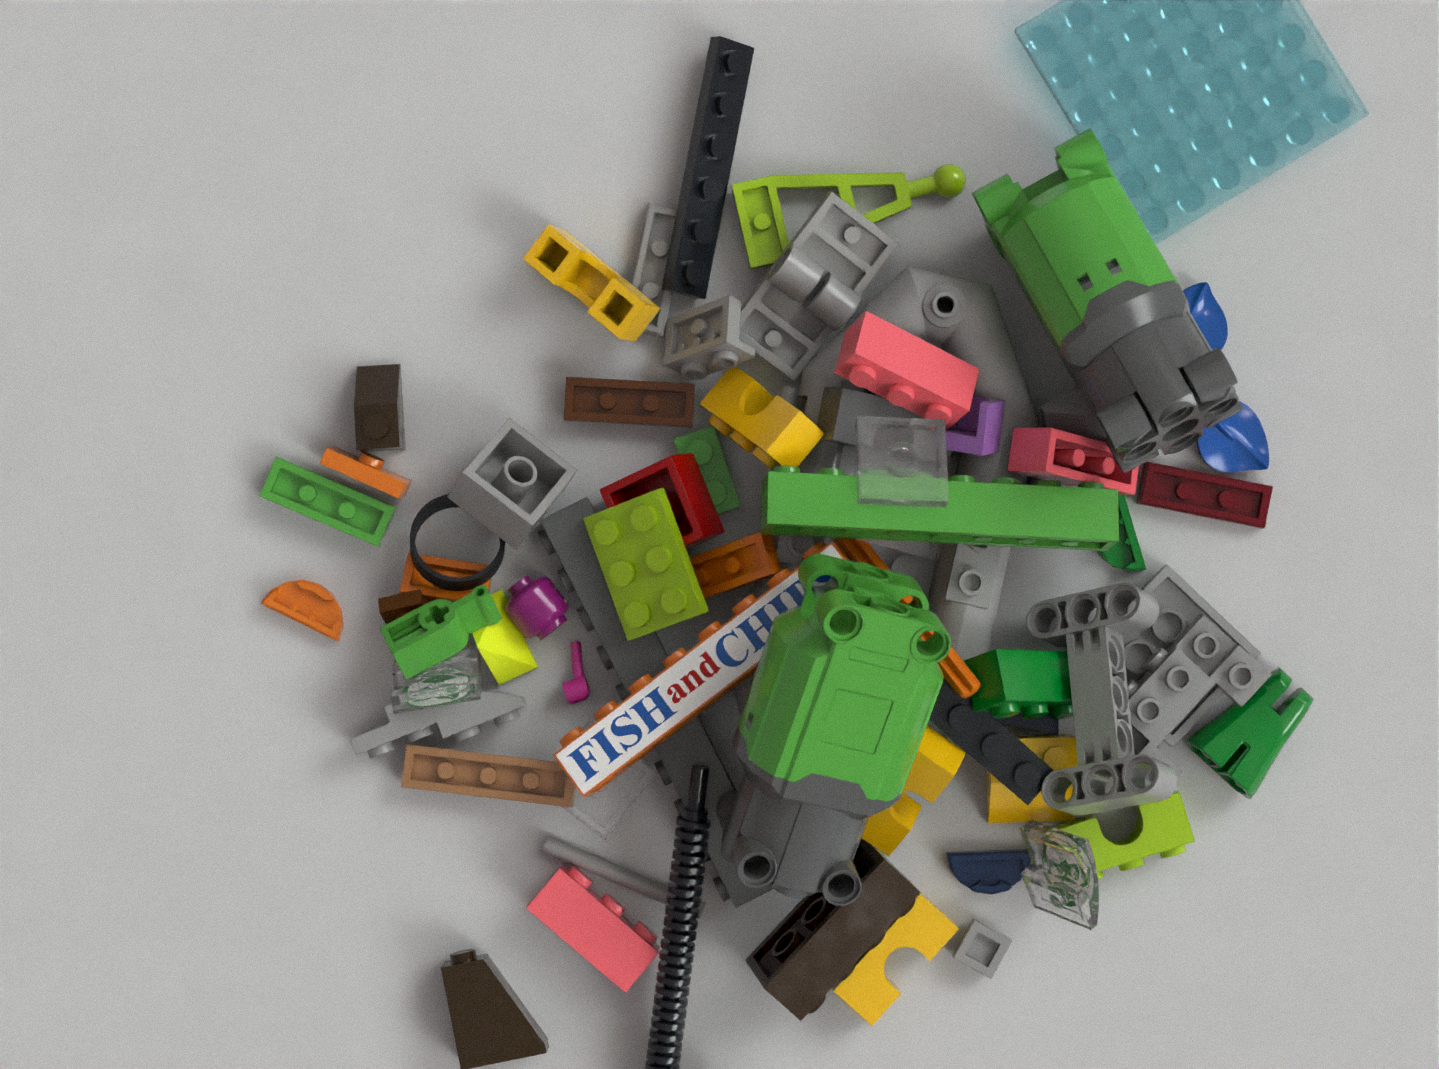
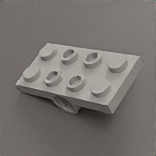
[739,190,899,381]

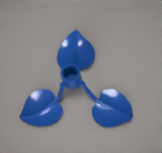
[1183,282,1269,473]

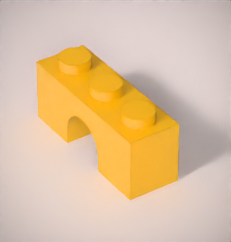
[523,224,661,342]
[699,367,825,470]
[861,725,966,857]
[832,893,959,1026]

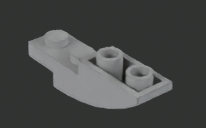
[350,689,527,759]

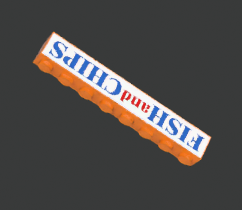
[553,541,850,797]

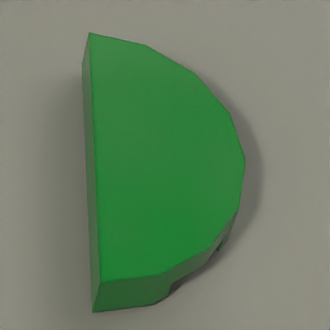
[1097,495,1147,571]

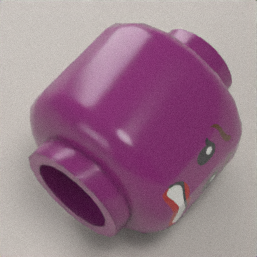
[505,575,569,640]

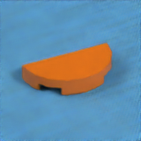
[260,580,344,642]

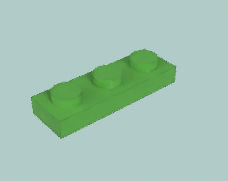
[259,457,397,547]

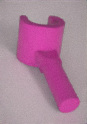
[562,641,590,704]

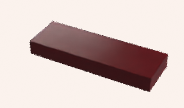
[1136,462,1273,529]

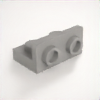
[664,295,755,380]

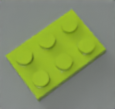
[583,488,709,641]

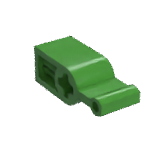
[380,585,502,680]

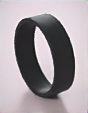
[410,494,505,591]

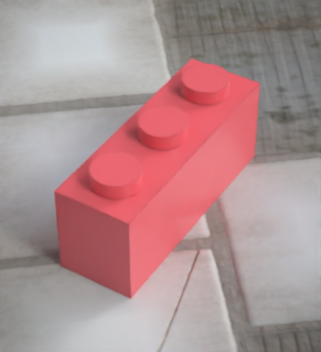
[834,311,979,430]
[1007,428,1139,495]
[526,864,660,993]

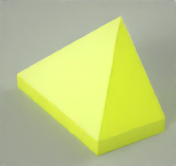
[472,589,538,685]

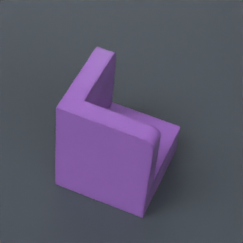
[941,395,1005,456]

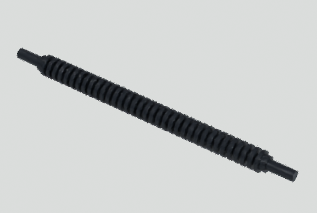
[645,765,711,1069]

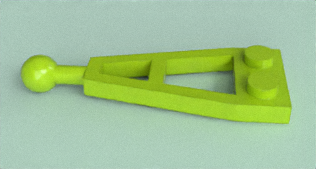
[731,164,966,270]

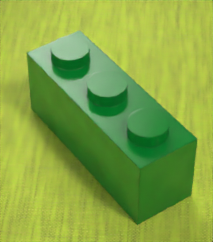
[964,649,1073,720]

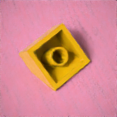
[985,734,1077,823]

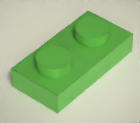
[673,426,741,514]

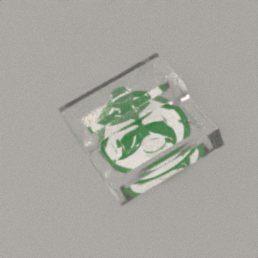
[391,647,482,714]
[1019,819,1099,930]

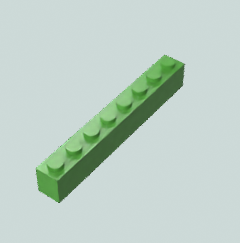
[761,466,1119,551]

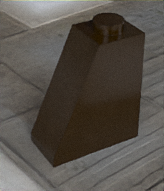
[441,949,549,1069]

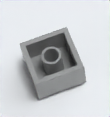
[447,417,578,550]

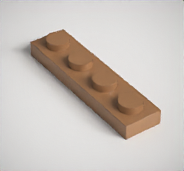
[401,744,576,808]

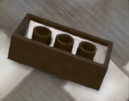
[745,838,921,1021]

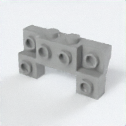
[1127,614,1271,803]

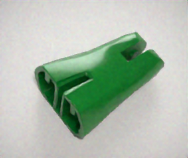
[1186,667,1314,799]

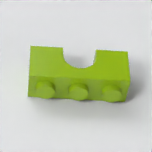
[1050,790,1195,881]

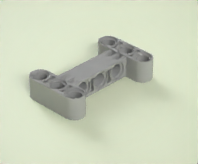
[1026,583,1177,816]

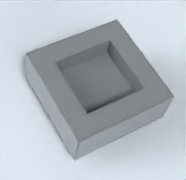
[952,918,1012,979]

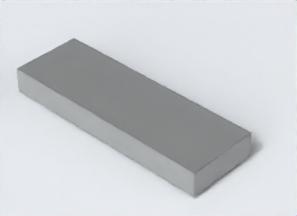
[631,202,677,338]

